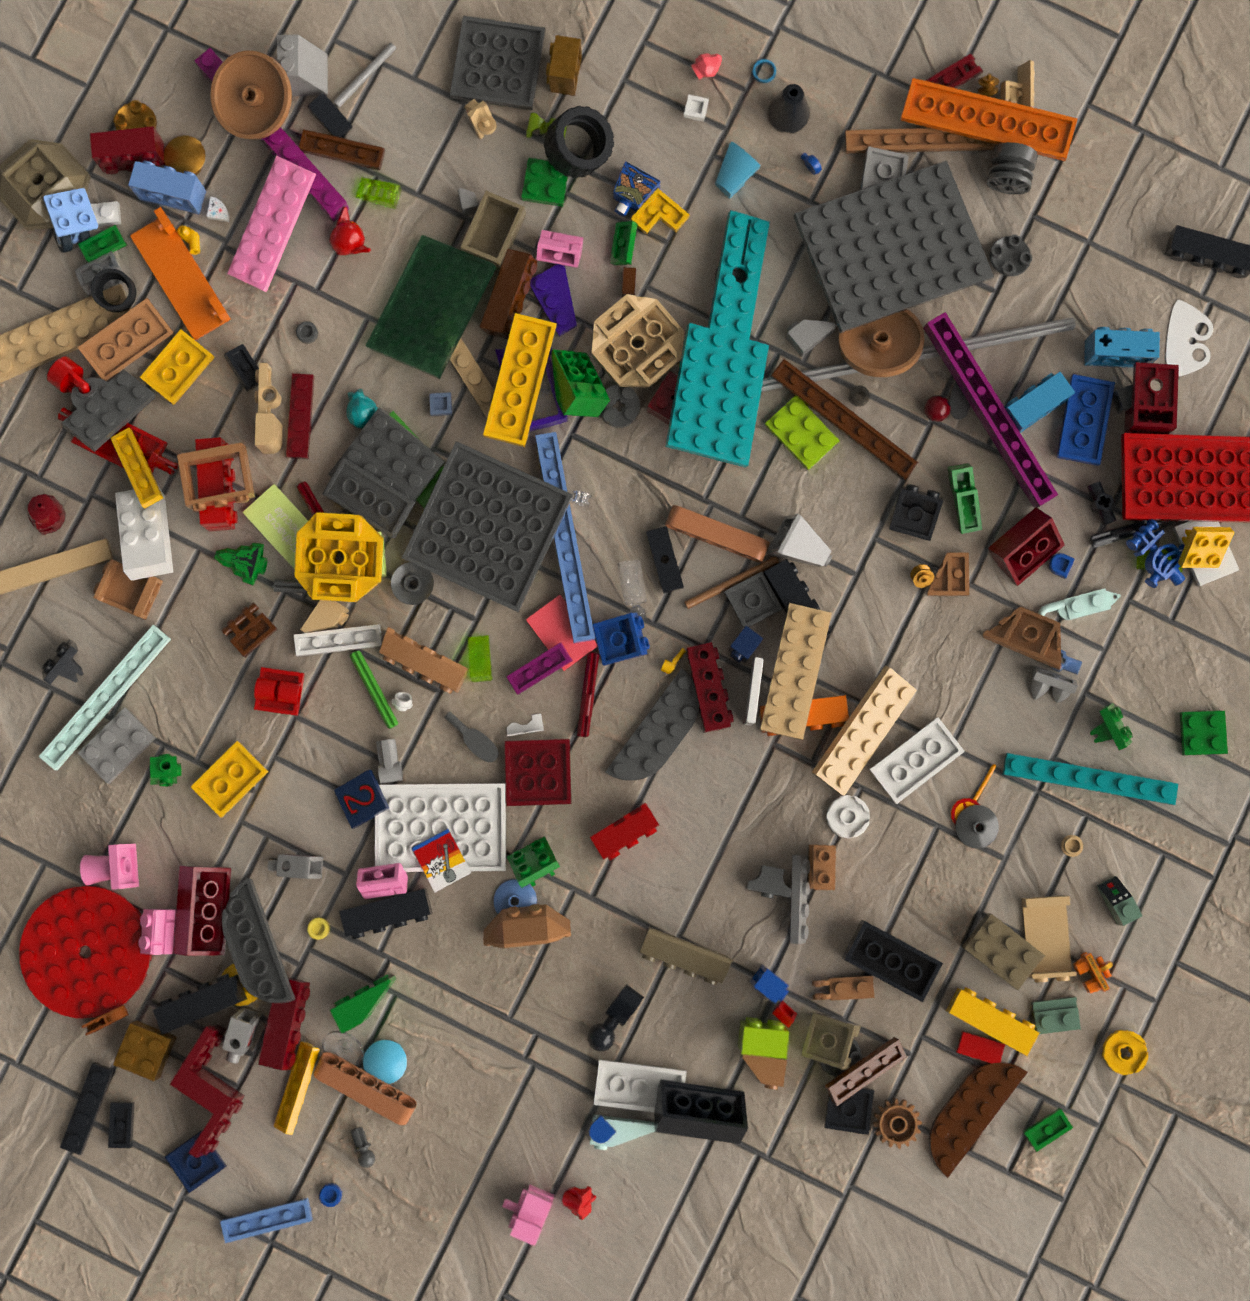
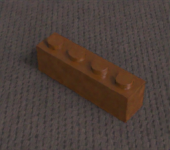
[480,249,537,339]

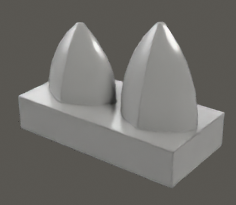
[1031,666,1078,703]

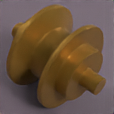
[978,73,999,97]
[910,564,934,588]

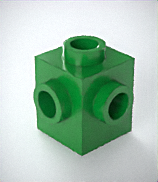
[150,754,182,787]

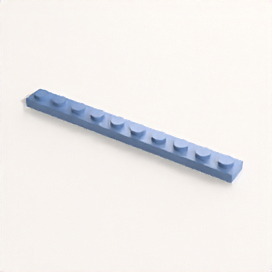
[535,432,595,644]

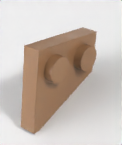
[927,553,969,596]

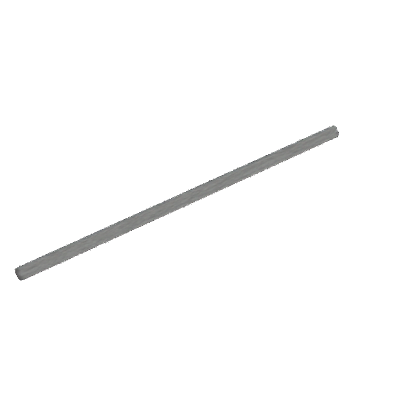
[761,317,1076,392]

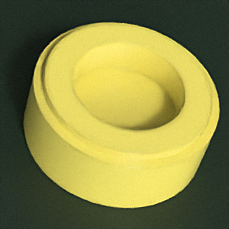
[307,917,330,940]

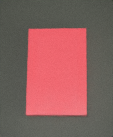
[526,595,598,671]

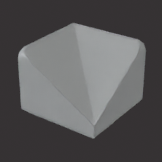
[458,188,478,216]

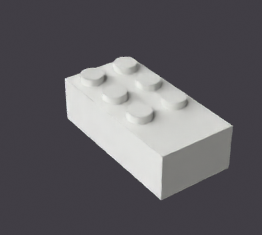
[115,486,173,581]

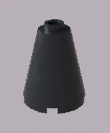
[768,84,810,134]

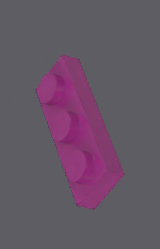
[506,643,573,695]

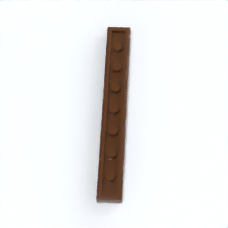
[770,359,919,480]

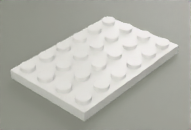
[375,784,506,872]

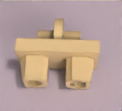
[465,99,497,139]

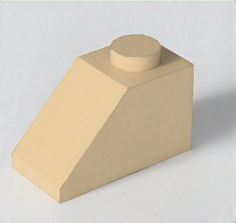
[300,600,349,633]

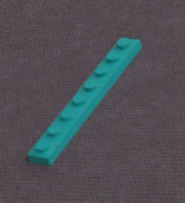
[1002,753,1179,805]

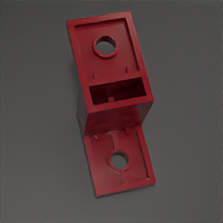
[169,1025,245,1158]

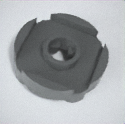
[600,385,640,428]

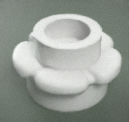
[392,692,413,711]

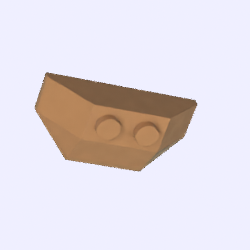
[483,904,571,948]

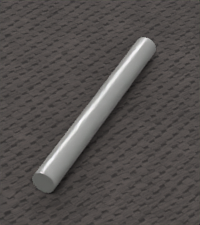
[333,43,396,108]

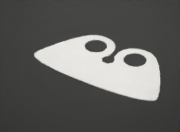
[1166,300,1213,377]

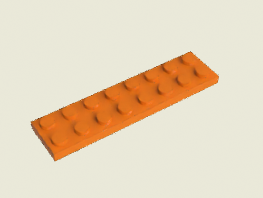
[901,78,1078,161]

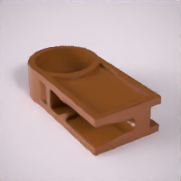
[82,1005,129,1036]

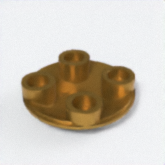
[113,100,157,130]
[164,135,206,175]

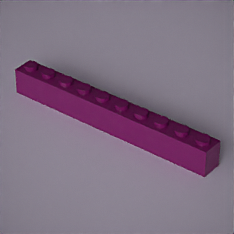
[194,48,349,222]
[923,312,1058,508]

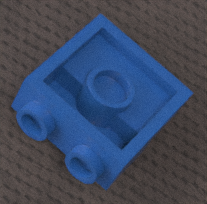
[593,613,650,666]

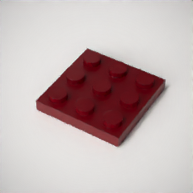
[505,739,572,806]

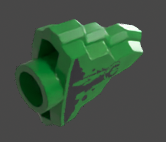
[214,543,268,585]

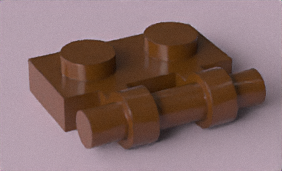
[221,602,277,657]

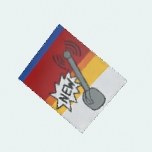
[412,829,471,892]

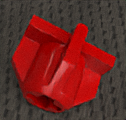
[562,1186,597,1220]

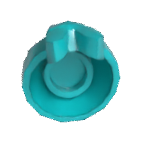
[346,389,378,429]

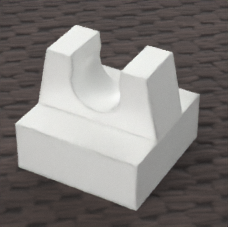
[684,94,709,122]

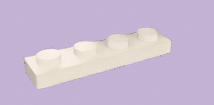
[294,624,382,657]

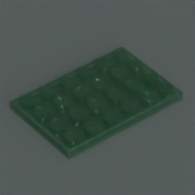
[365,235,496,379]

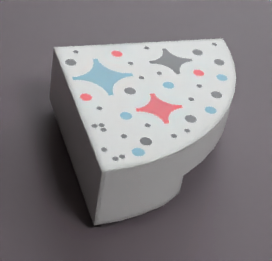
[207,197,229,222]

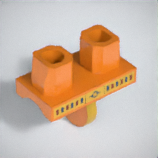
[1073,952,1113,993]

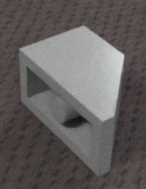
[786,319,836,357]

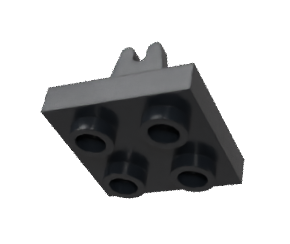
[42,639,83,685]

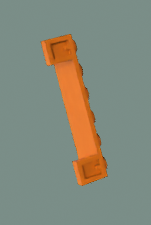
[130,207,231,340]

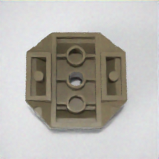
[0,139,91,230]

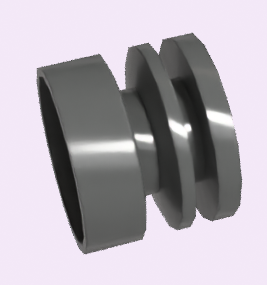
[987,142,1038,195]

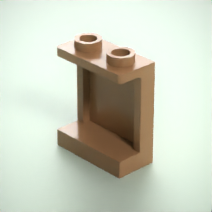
[93,559,163,620]
[808,845,836,890]

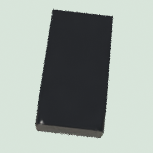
[308,92,353,138]

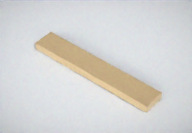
[0,539,114,595]

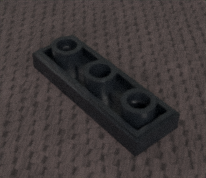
[646,526,684,594]

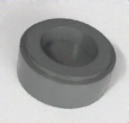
[296,321,318,344]

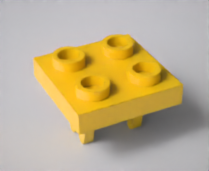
[1178,527,1234,568]

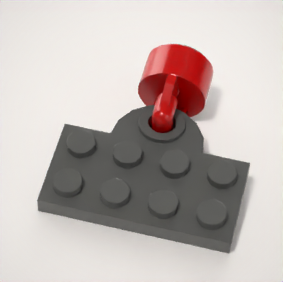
[47,356,155,452]

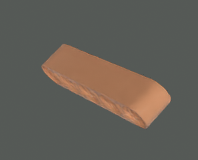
[665,505,770,563]
[313,1052,417,1125]

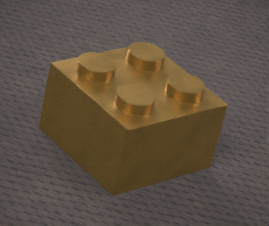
[546,35,582,96]
[113,1021,177,1081]

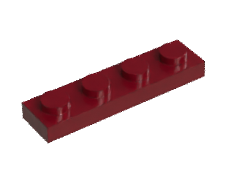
[286,373,315,459]

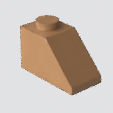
[741,1054,787,1090]

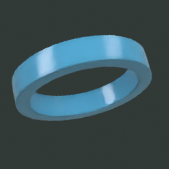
[753,59,776,83]

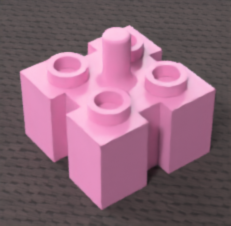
[502,1185,554,1246]

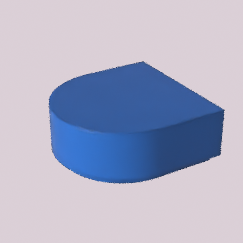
[1049,553,1075,579]
[589,1115,616,1143]

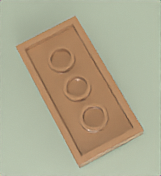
[77,298,174,381]

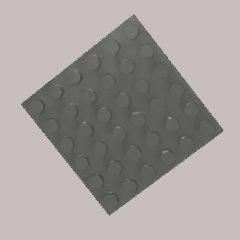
[402,441,573,612]

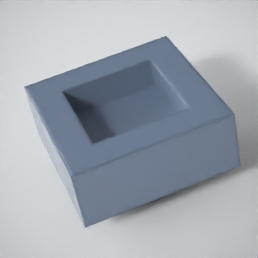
[429,392,452,416]

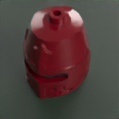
[27,494,66,535]

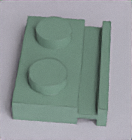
[1031,997,1081,1034]

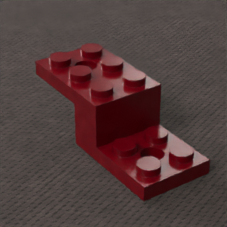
[1124,362,1179,434]

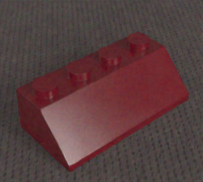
[173,866,231,956]

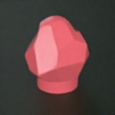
[691,53,722,80]

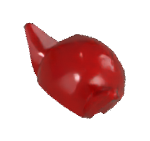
[329,207,371,255]

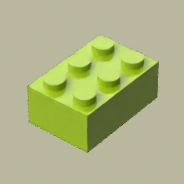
[738,1017,789,1059]

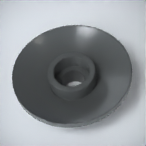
[391,562,434,605]
[955,805,999,848]

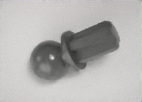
[351,1127,376,1168]

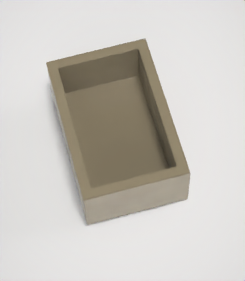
[460,191,526,271]
[962,913,1045,990]

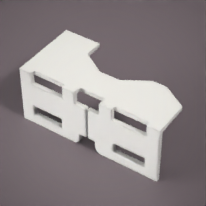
[506,714,544,737]

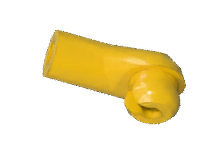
[177,225,200,255]

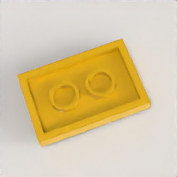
[140,329,215,405]
[191,741,269,818]

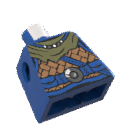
[613,161,660,217]

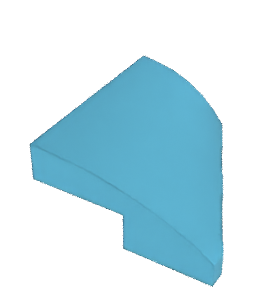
[715,142,761,199]

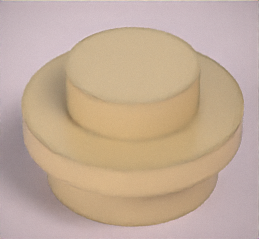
[1061,835,1083,857]

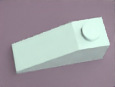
[590,1114,655,1150]

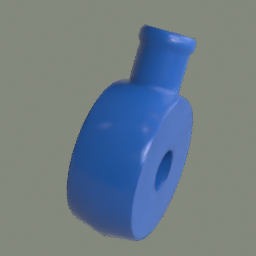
[801,153,822,175]

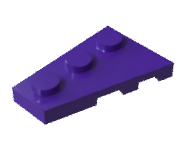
[530,264,577,336]

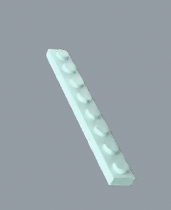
[39,625,171,771]

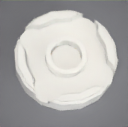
[826,795,870,838]

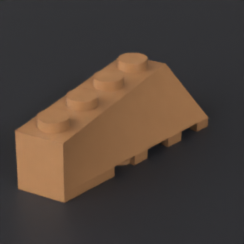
[379,627,469,694]

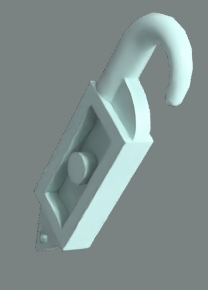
[1038,588,1121,621]

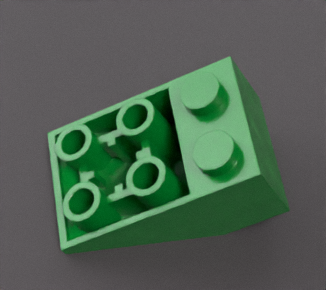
[551,349,610,417]
[330,975,396,1034]

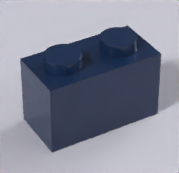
[728,626,764,663]

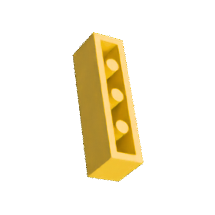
[946,987,1039,1056]

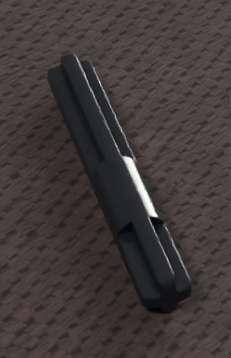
[1090,520,1173,548]

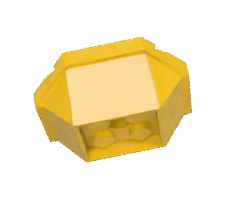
[295,512,383,602]

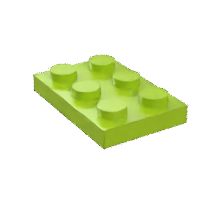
[765,396,840,471]

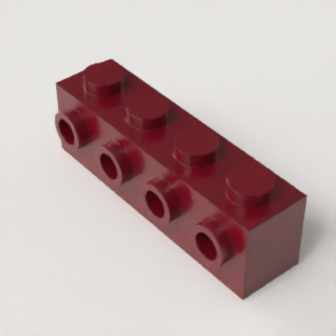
[686,642,734,733]
[258,977,310,1071]

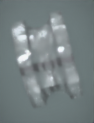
[571,491,591,506]

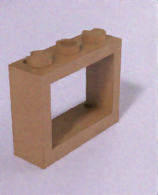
[177,442,255,511]

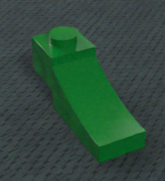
[947,463,982,534]

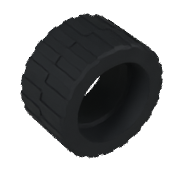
[543,106,614,178]

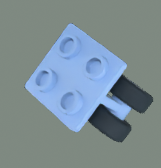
[43,188,98,253]

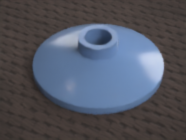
[494,879,537,914]

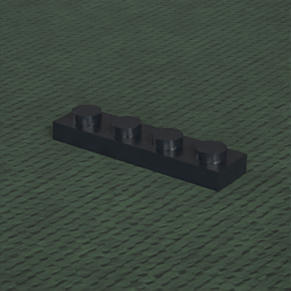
[60,1062,115,1155]

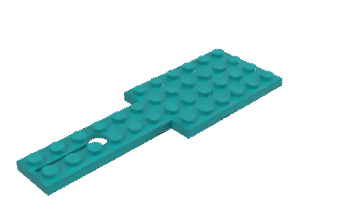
[665,210,770,468]

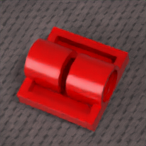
[254,667,305,716]

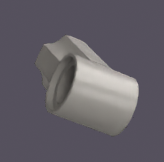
[376,739,403,784]

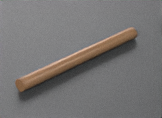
[684,556,779,609]

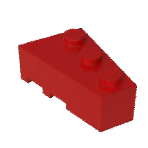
[590,802,659,861]

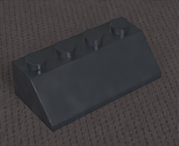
[654,1080,748,1144]

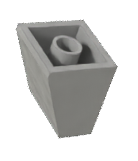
[277,35,328,96]

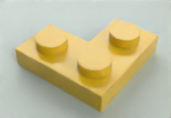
[630,188,690,235]

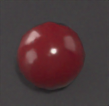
[924,395,951,422]

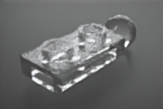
[618,560,647,620]

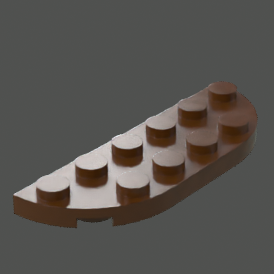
[929,1062,1028,1178]

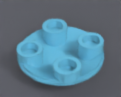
[363,1040,407,1084]

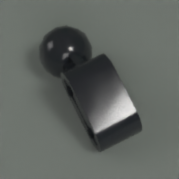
[587,984,644,1052]

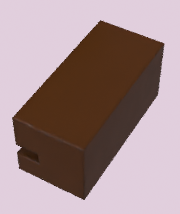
[622,267,636,298]

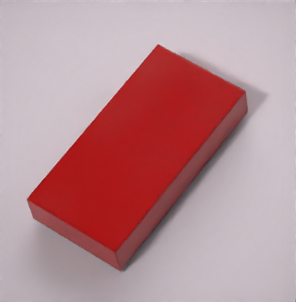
[956,1031,1005,1066]

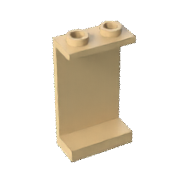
[1021,896,1076,982]

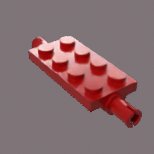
[58,407,178,476]

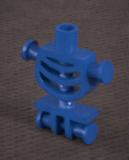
[1126,519,1186,588]

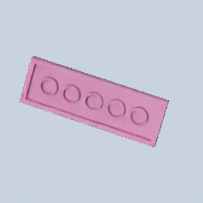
[227,156,316,292]

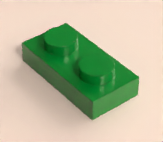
[610,221,637,266]
[78,225,127,263]
[1023,1108,1073,1152]

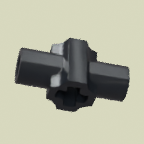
[1087,481,1117,526]

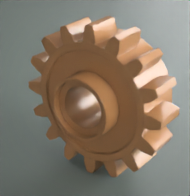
[872,1098,922,1149]

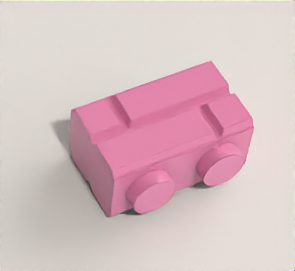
[536,230,584,268]
[356,863,408,899]
[139,909,176,955]

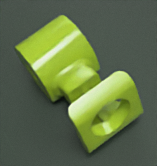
[526,113,567,140]

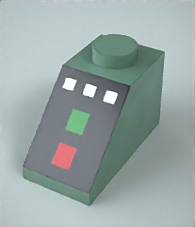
[1097,876,1143,926]

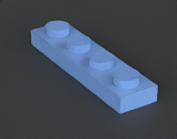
[220,1198,313,1243]

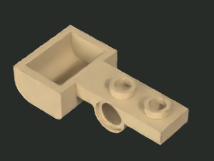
[255,363,283,454]

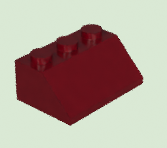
[988,507,1065,586]

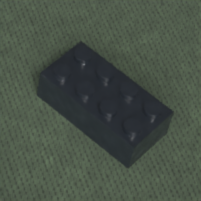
[842,920,943,1002]

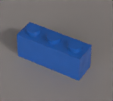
[749,964,789,1003]

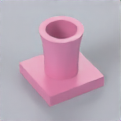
[80,844,139,890]

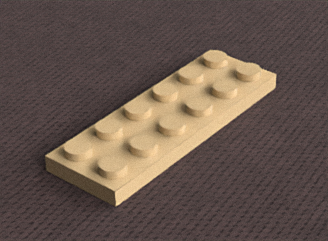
[760,603,832,740]
[812,666,917,796]

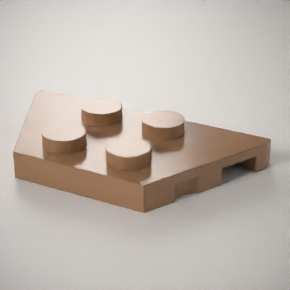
[983,606,1061,670]

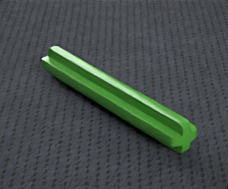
[350,650,398,729]

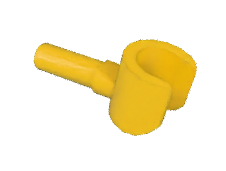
[661,648,686,674]

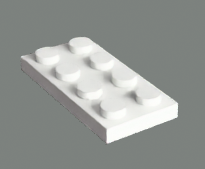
[869,717,965,804]
[594,1059,687,1112]

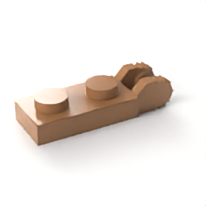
[812,975,874,1001]

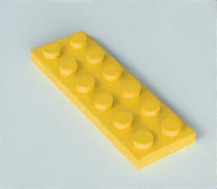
[483,313,557,447]

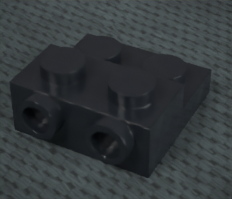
[889,484,943,541]

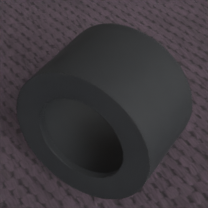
[91,268,136,313]

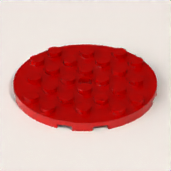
[19,886,152,1018]

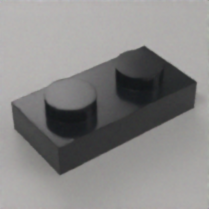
[224,344,259,391]
[108,1102,135,1148]

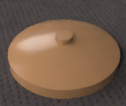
[211,50,292,140]
[838,309,925,377]

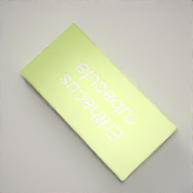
[242,484,308,569]

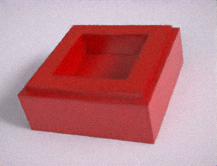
[772,1000,797,1028]

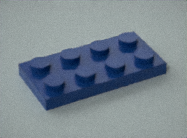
[1056,374,1115,466]

